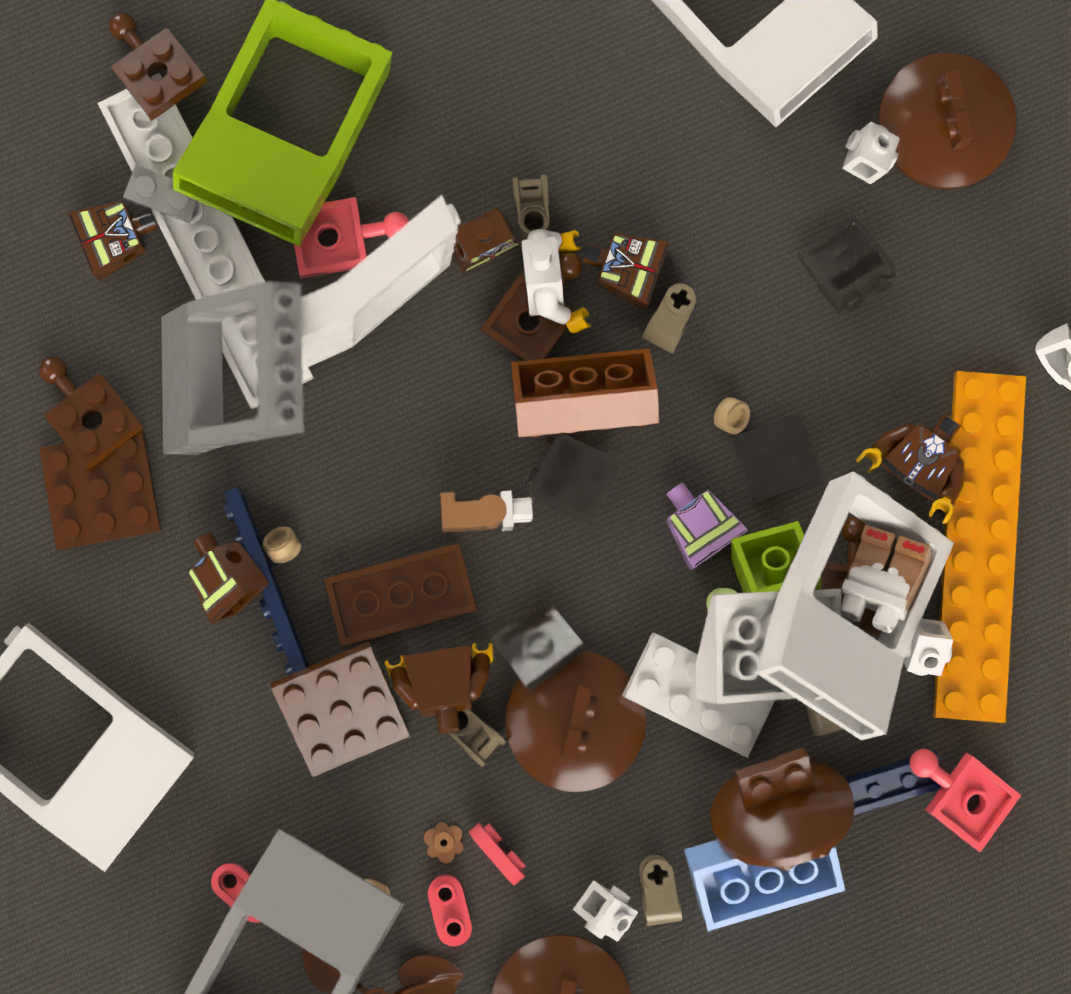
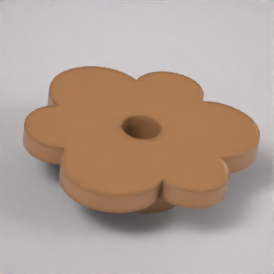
[424,822,463,863]

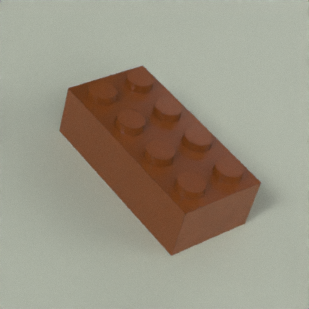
[511,348,659,437]

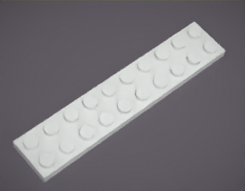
[98,73,314,409]

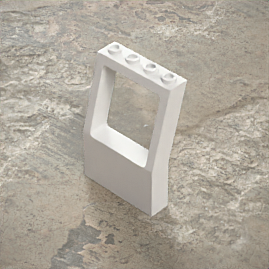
[652,0,877,127]
[301,195,460,370]
[756,472,954,740]
[0,623,195,872]

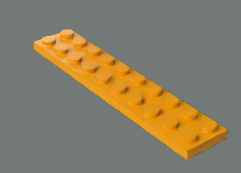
[933,371,1026,723]

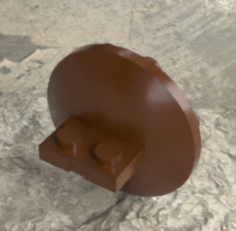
[878,53,1017,190]
[505,650,646,792]
[710,747,855,870]
[491,934,631,994]

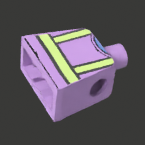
[666,482,748,570]

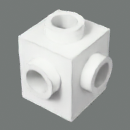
[842,122,900,184]
[903,618,953,676]
[573,880,638,941]

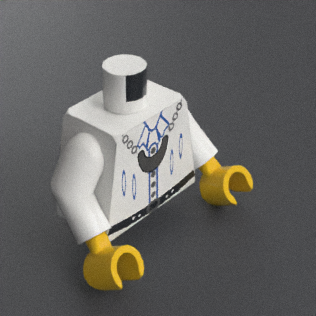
[521,229,591,334]

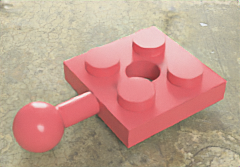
[294,197,409,279]
[909,749,1021,852]

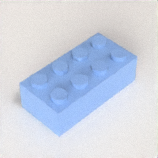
[684,840,845,931]

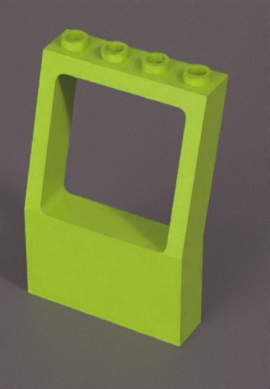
[173,0,392,247]

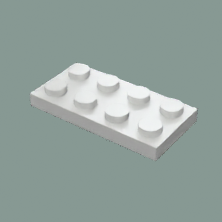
[622,632,775,758]

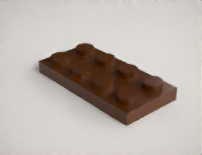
[324,543,477,647]

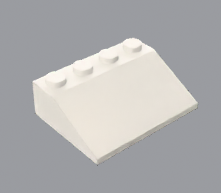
[696,588,841,704]

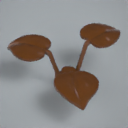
[302,948,464,994]

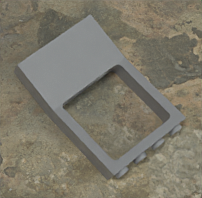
[161,281,303,455]
[185,829,405,994]

